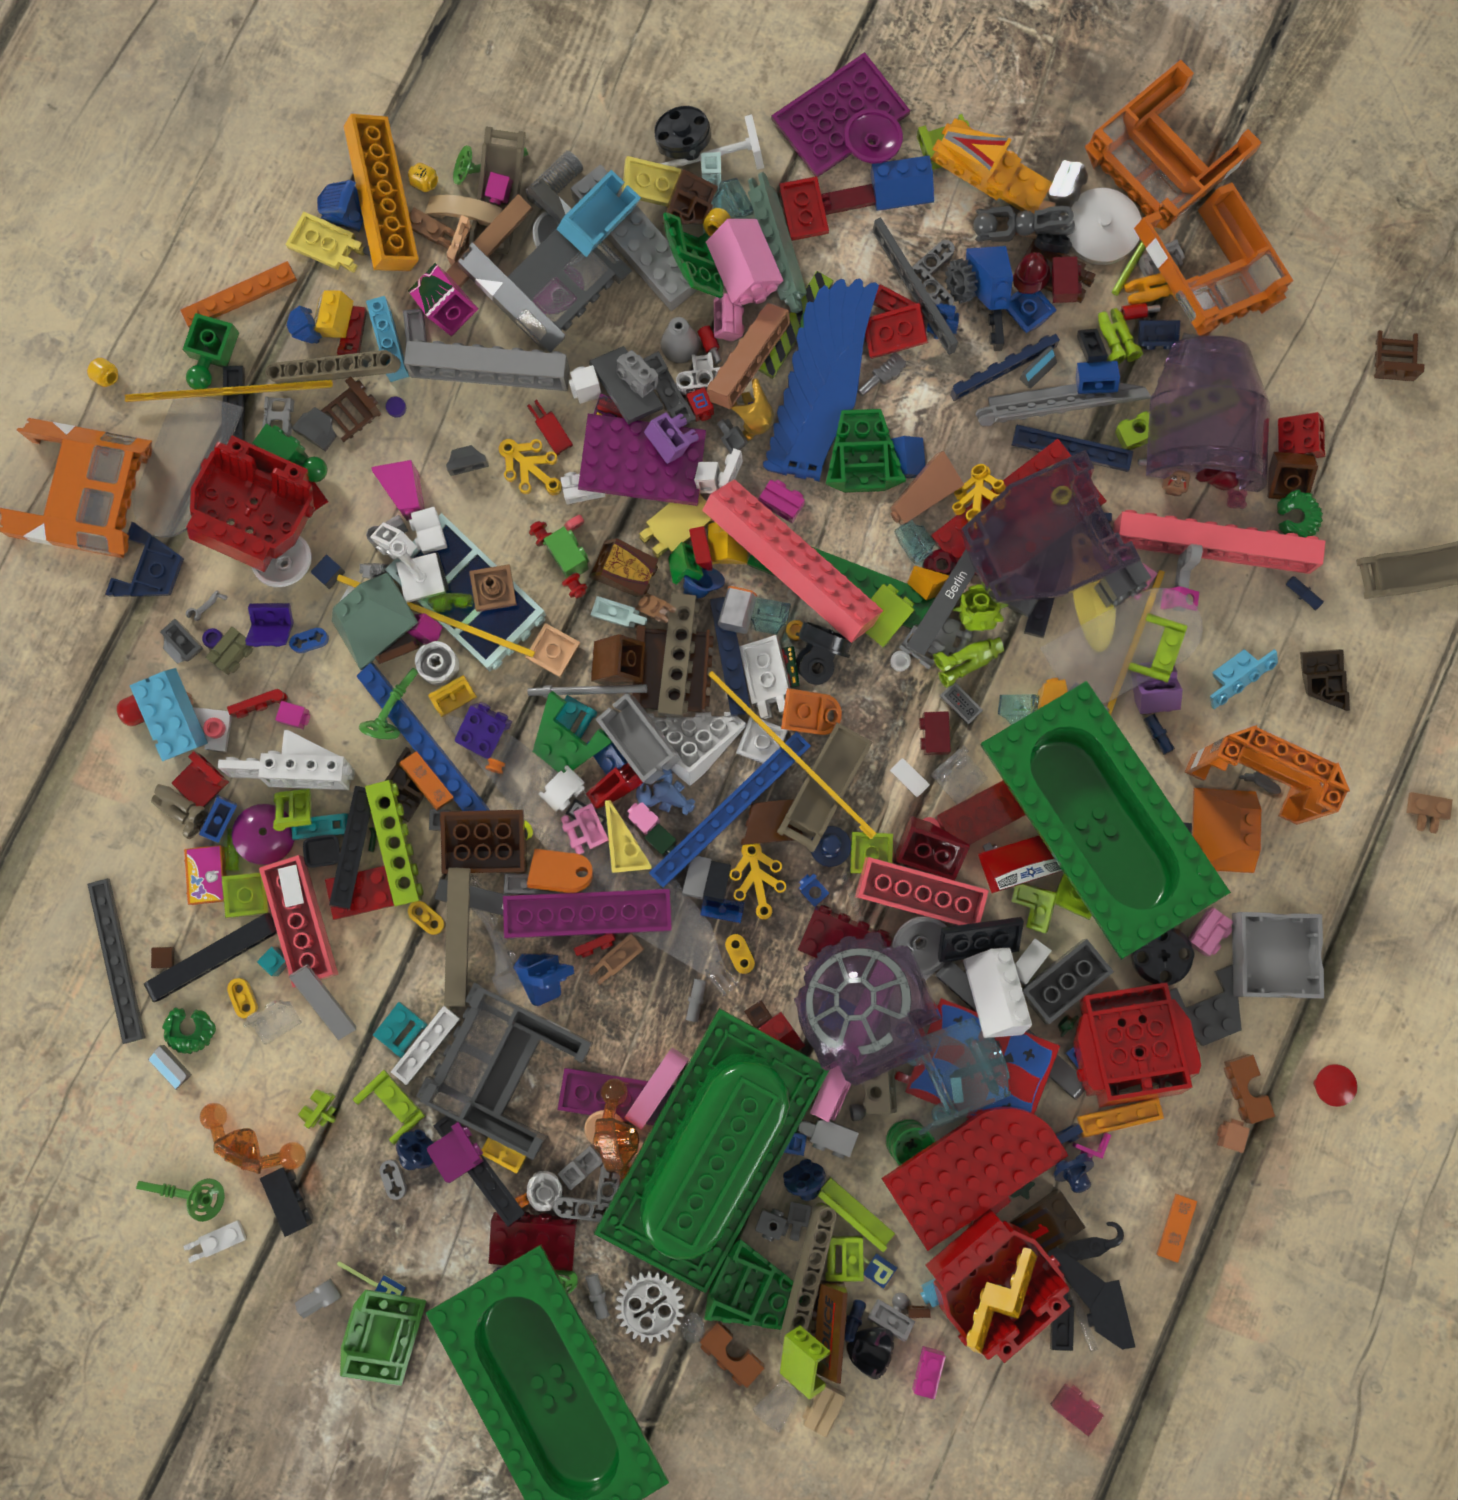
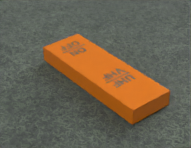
[400,751,454,811]
[1156,1193,1197,1263]

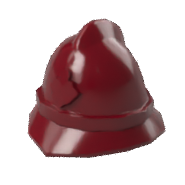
[1013,252,1050,294]
[1195,453,1240,491]

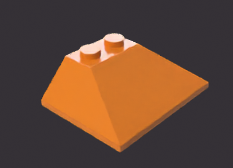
[1192,788,1262,873]

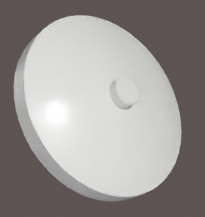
[1063,188,1142,265]

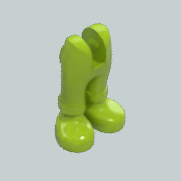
[1098,308,1143,365]

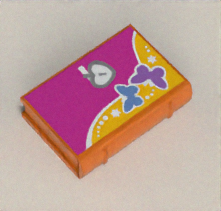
[184,845,227,905]

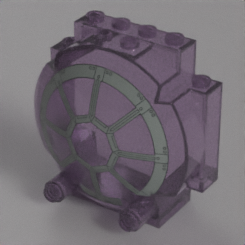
[793,932,942,1086]

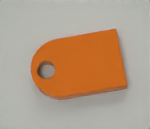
[781,688,842,735]
[527,849,593,893]

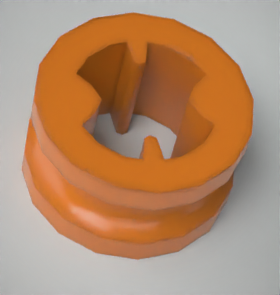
[485,758,506,774]
[515,1192,529,1208]

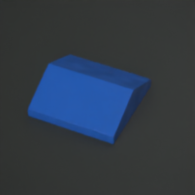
[1006,291,1057,334]
[891,436,926,478]

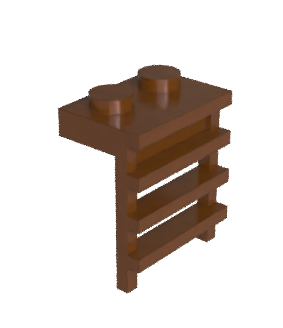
[1374,330,1425,382]
[321,376,381,442]
[375,632,421,664]

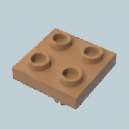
[469,564,517,612]

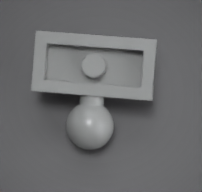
[867,1292,915,1342]

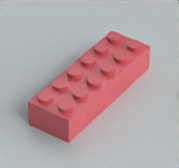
[259,855,339,987]
[855,857,989,925]

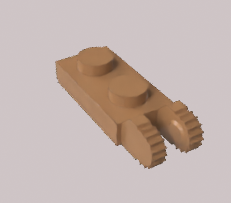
[409,207,455,248]
[635,593,677,623]
[589,933,645,986]

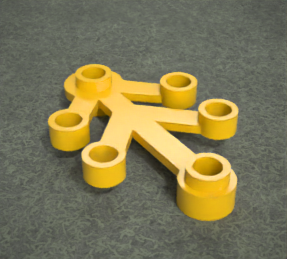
[499,439,562,495]
[952,464,1006,526]
[729,844,786,920]

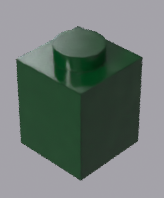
[644,823,677,856]

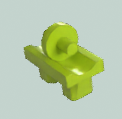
[298,1089,336,1129]

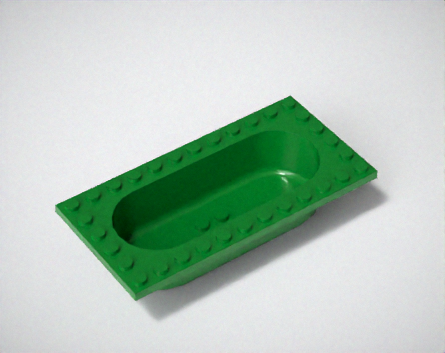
[980,681,1231,960]
[594,1008,830,1294]
[426,1244,669,1500]

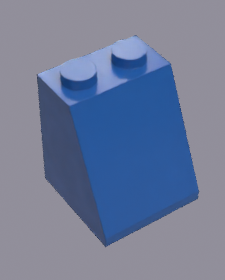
[965,246,1013,310]

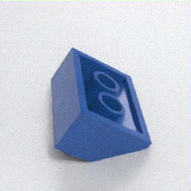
[870,155,934,211]

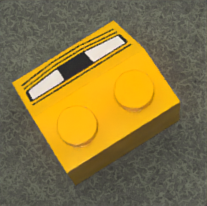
[313,290,354,338]

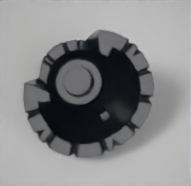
[846,1327,894,1380]

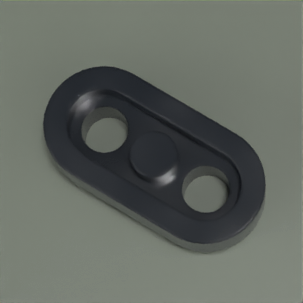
[1034,232,1072,254]

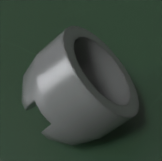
[849,1104,866,1121]

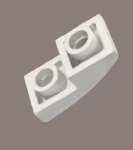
[1015,939,1052,986]

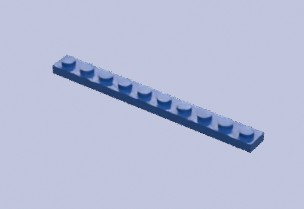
[357,663,490,811]
[649,732,811,888]

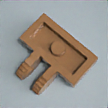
[1406,792,1453,834]

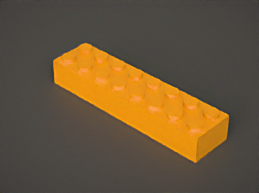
[343,114,419,271]

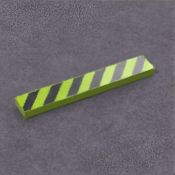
[758,271,834,379]

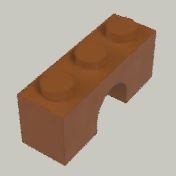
[1224,1054,1275,1124]
[700,1320,765,1388]

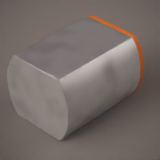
[718,586,757,634]

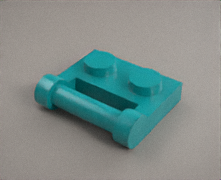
[556,695,598,739]
[373,1002,428,1058]

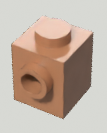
[1217,1119,1250,1153]

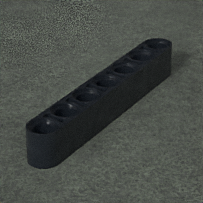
[144,913,277,1003]

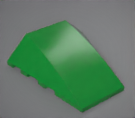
[663,212,723,298]
[826,409,906,493]
[704,1239,804,1330]

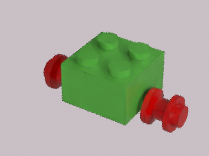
[529,521,590,599]

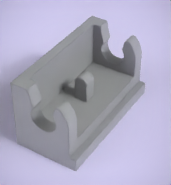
[1138,239,1185,277]

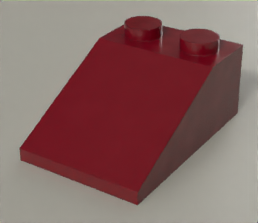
[896,816,970,881]

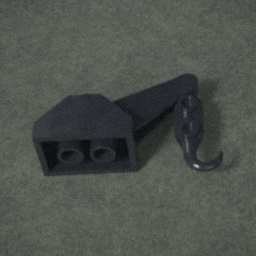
[1048,1222,1136,1350]

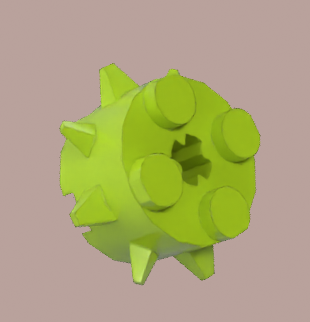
[953,584,1008,631]

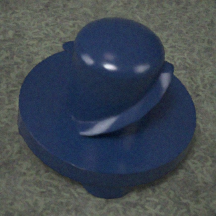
[811,826,851,867]
[396,1129,434,1170]
[1053,1153,1094,1193]
[783,1159,826,1201]

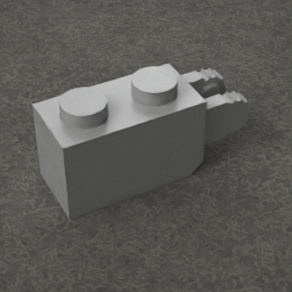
[798,1118,859,1159]

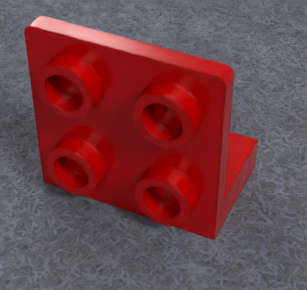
[1278,412,1325,458]
[172,751,229,807]

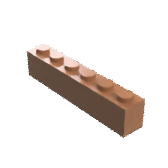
[707,303,791,409]

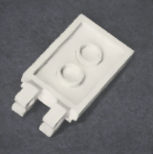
[739,635,791,720]

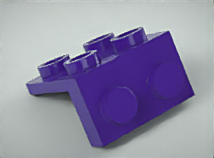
[245,603,294,647]
[455,702,513,759]

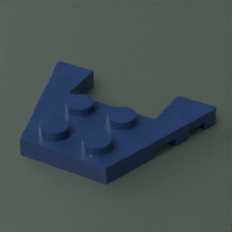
[105,522,184,597]

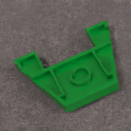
[532,691,613,773]

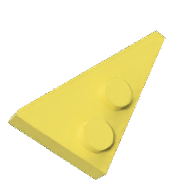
[605,800,652,873]

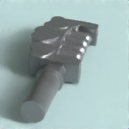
[858,352,906,397]

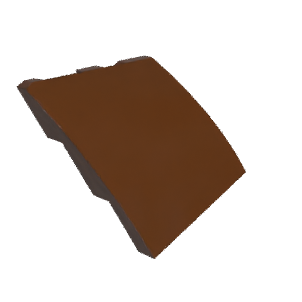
[662,169,718,224]
[741,799,802,845]

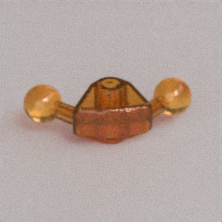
[593,1079,639,1184]
[199,1103,306,1174]

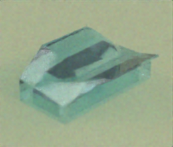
[712,178,754,218]
[894,520,935,565]
[751,598,791,635]
[998,694,1039,725]

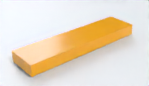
[1076,1098,1164,1138]

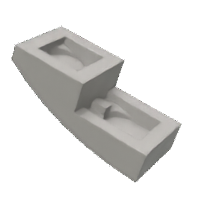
[558,1144,605,1190]

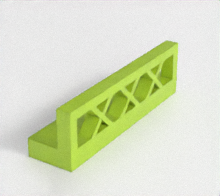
[817,1177,895,1253]

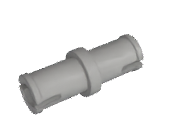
[685,979,707,1022]
[585,1273,610,1320]

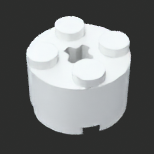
[415,641,459,686]
[538,765,585,812]

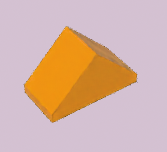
[907,566,949,600]

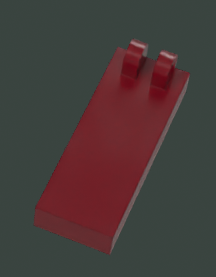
[821,184,876,215]

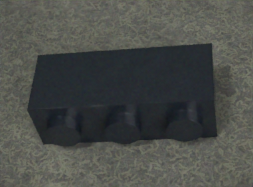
[260,1165,313,1237]

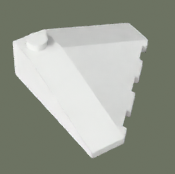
[648,712,747,786]

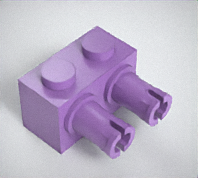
[644,412,699,464]

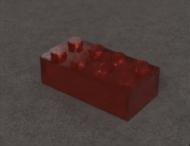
[935,780,1026,845]

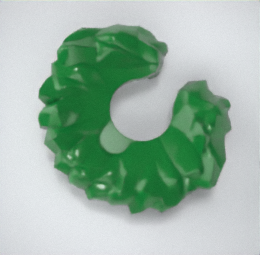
[1277,489,1323,538]
[162,1007,216,1054]

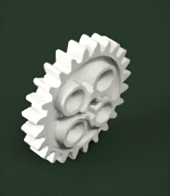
[615,1270,685,1343]

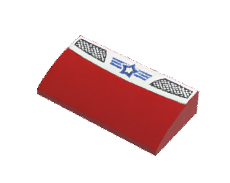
[978,835,1063,893]

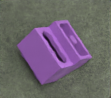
[1131,662,1183,714]

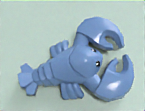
[636,769,695,815]

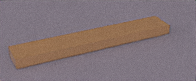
[446,194,533,288]

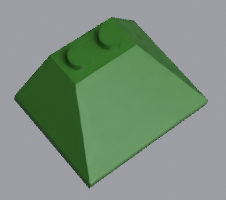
[340,1289,426,1386]

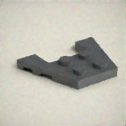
[1169,964,1242,1046]

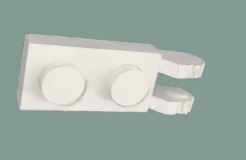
[183,1220,247,1263]

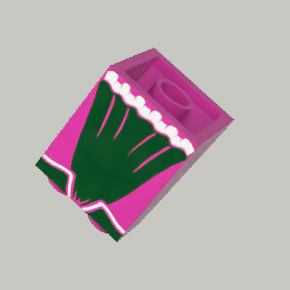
[408,263,479,337]

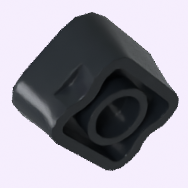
[303,834,340,868]

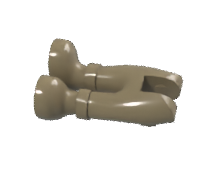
[151,784,208,839]

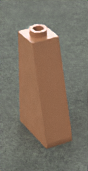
[890,451,964,525]

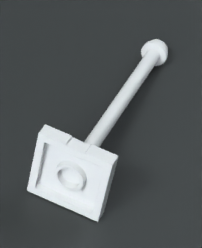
[660,114,764,170]
[390,540,446,603]

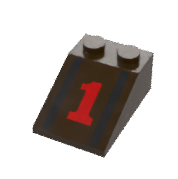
[1009,1188,1086,1252]

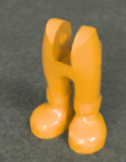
[1124,266,1184,304]

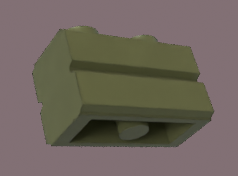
[206,627,253,675]

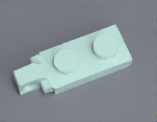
[590,596,648,629]

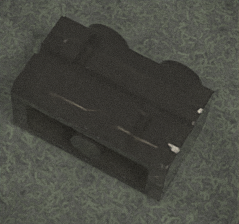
[1047,161,1088,208]

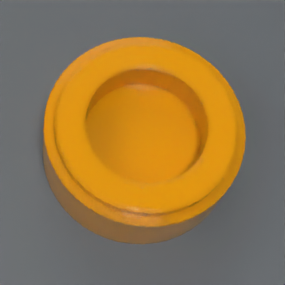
[786,620,803,641]

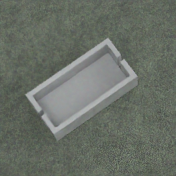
[596,693,682,785]

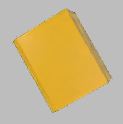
[708,522,748,564]

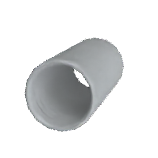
[526,150,583,209]

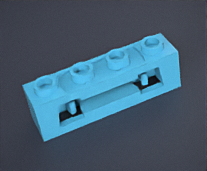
[366,296,409,382]

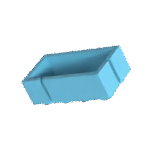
[557,170,641,257]
[129,668,208,761]

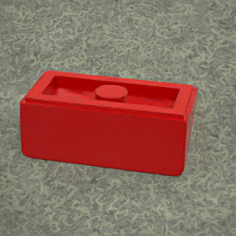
[689,526,713,571]

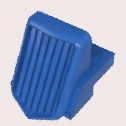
[317,180,363,232]
[513,953,575,1006]

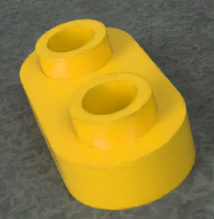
[408,901,445,935]
[725,934,755,974]
[227,978,258,1018]

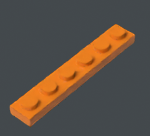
[181,261,297,328]

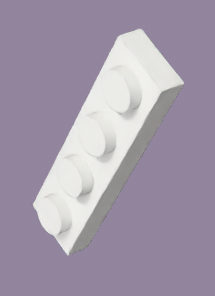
[391,1006,461,1085]

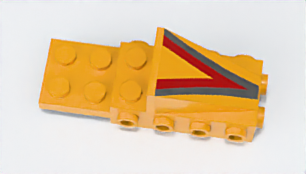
[931,118,1053,214]

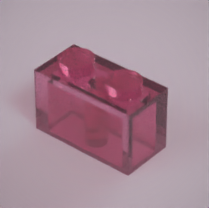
[1050,1383,1104,1437]

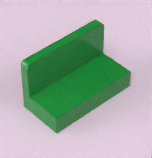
[668,542,703,585]

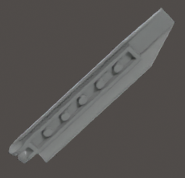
[976,382,1151,426]

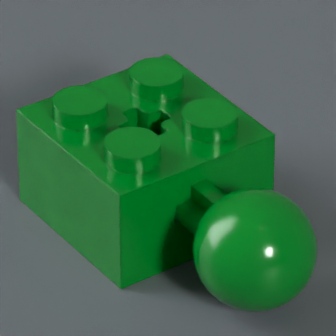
[182,313,239,390]
[252,424,328,482]

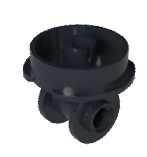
[796,621,853,685]

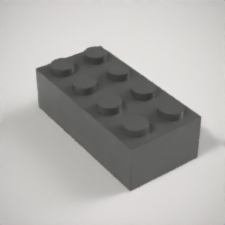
[1022,939,1114,1024]

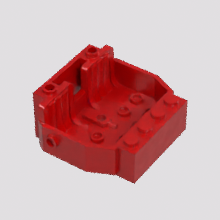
[186,435,315,572]
[1073,982,1202,1108]
[925,1210,1070,1363]

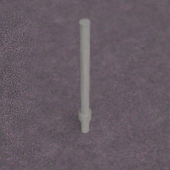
[528,684,647,698]

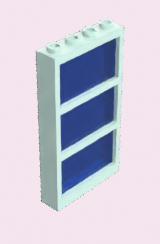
[384,513,546,672]

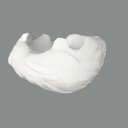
[527,1171,562,1211]

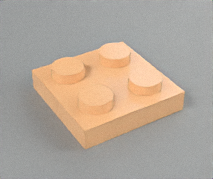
[525,623,581,678]

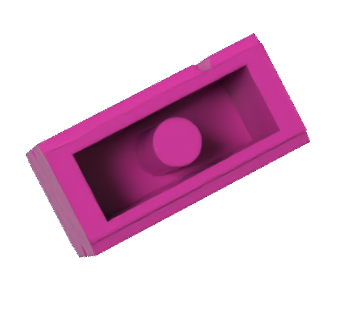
[758,480,805,523]
[912,1346,946,1399]

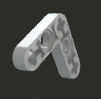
[912,240,955,305]
[1173,544,1203,612]
[553,1159,621,1222]

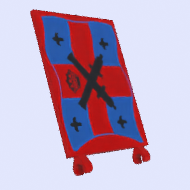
[895,998,1060,1119]

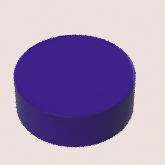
[386,396,407,418]
[202,628,224,649]

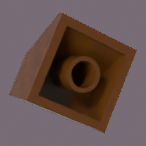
[1267,452,1318,499]

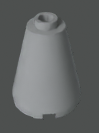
[661,317,700,363]

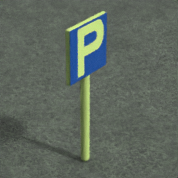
[840,1245,898,1289]
[337,1262,406,1295]

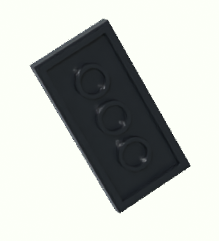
[938,917,1024,963]

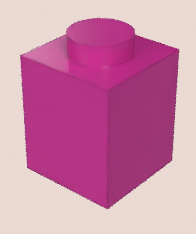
[485,172,513,205]
[407,613,443,644]
[275,701,310,730]

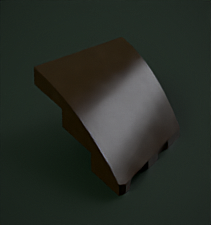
[1300,649,1350,711]
[381,747,424,822]

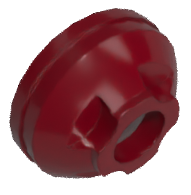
[922,549,957,575]

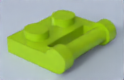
[273,789,311,831]
[825,1235,864,1281]

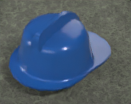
[683,568,725,598]

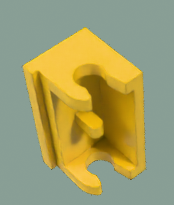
[428,675,477,717]
[481,1137,527,1174]

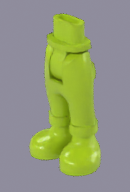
[933,637,1004,688]

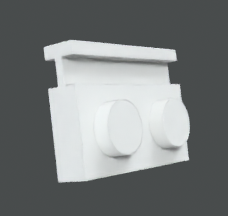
[717,448,743,488]

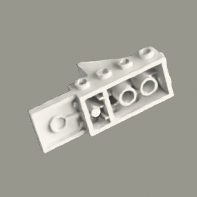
[218,730,355,790]

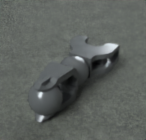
[973,206,1075,242]

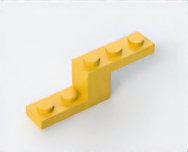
[967,1247,1037,1354]

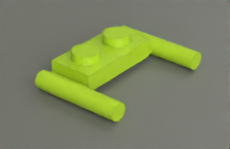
[1128,613,1188,683]
[353,1070,426,1145]

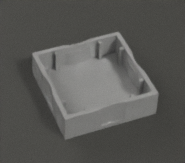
[1232,912,1324,998]

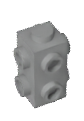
[616,350,658,398]

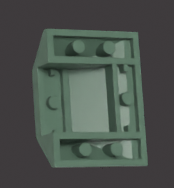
[332,573,418,670]

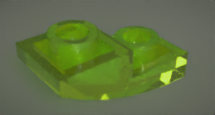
[428,593,474,612]

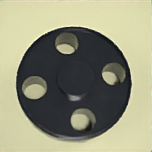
[654,106,711,161]
[1131,928,1195,986]

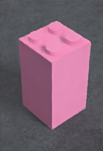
[706,219,784,305]

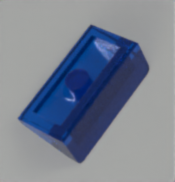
[700,899,745,923]

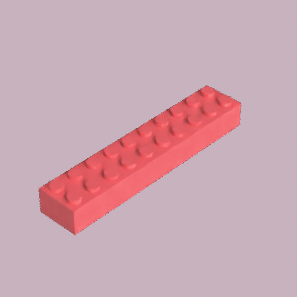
[702,479,883,643]
[1111,510,1325,574]

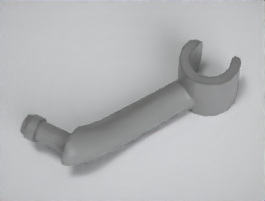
[186,590,228,621]

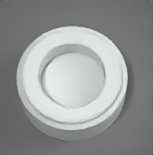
[890,651,911,672]

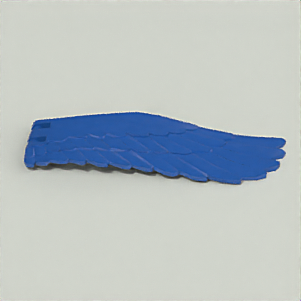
[763,278,879,482]

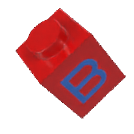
[686,387,714,422]

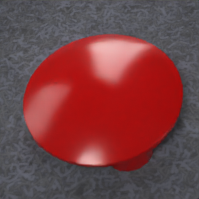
[1313,1064,1357,1107]

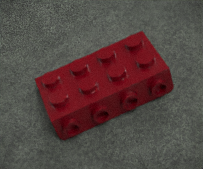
[798,905,892,980]
[488,1212,577,1271]

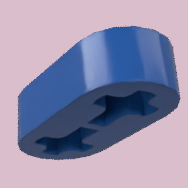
[289,628,329,654]

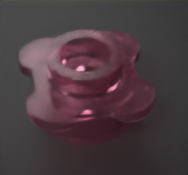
[1227,488,1248,509]

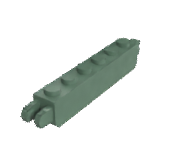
[748,172,807,313]

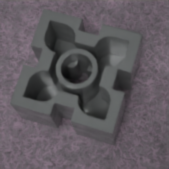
[1094,557,1151,608]

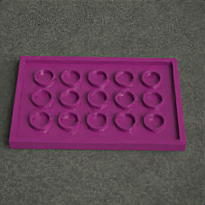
[771,52,911,177]
[578,413,706,506]

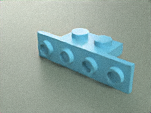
[1210,649,1278,709]

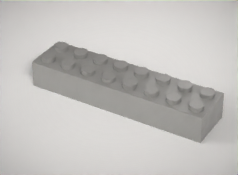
[571,164,698,311]
[404,339,570,391]

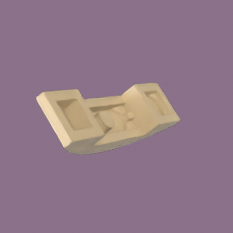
[425,195,503,226]

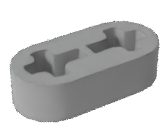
[380,1159,407,1200]

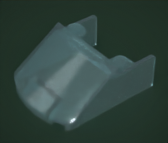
[884,1017,1011,1135]

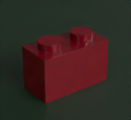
[1052,256,1082,303]
[919,711,951,755]

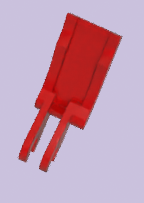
[527,399,573,456]

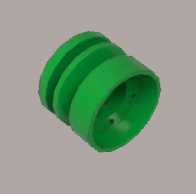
[886,1119,936,1165]

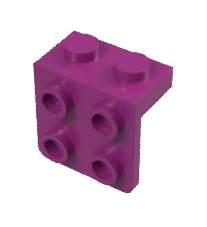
[427,1122,484,1183]

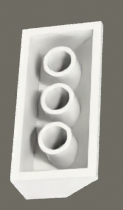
[963,948,1032,1038]

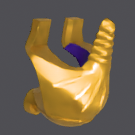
[731,378,774,441]

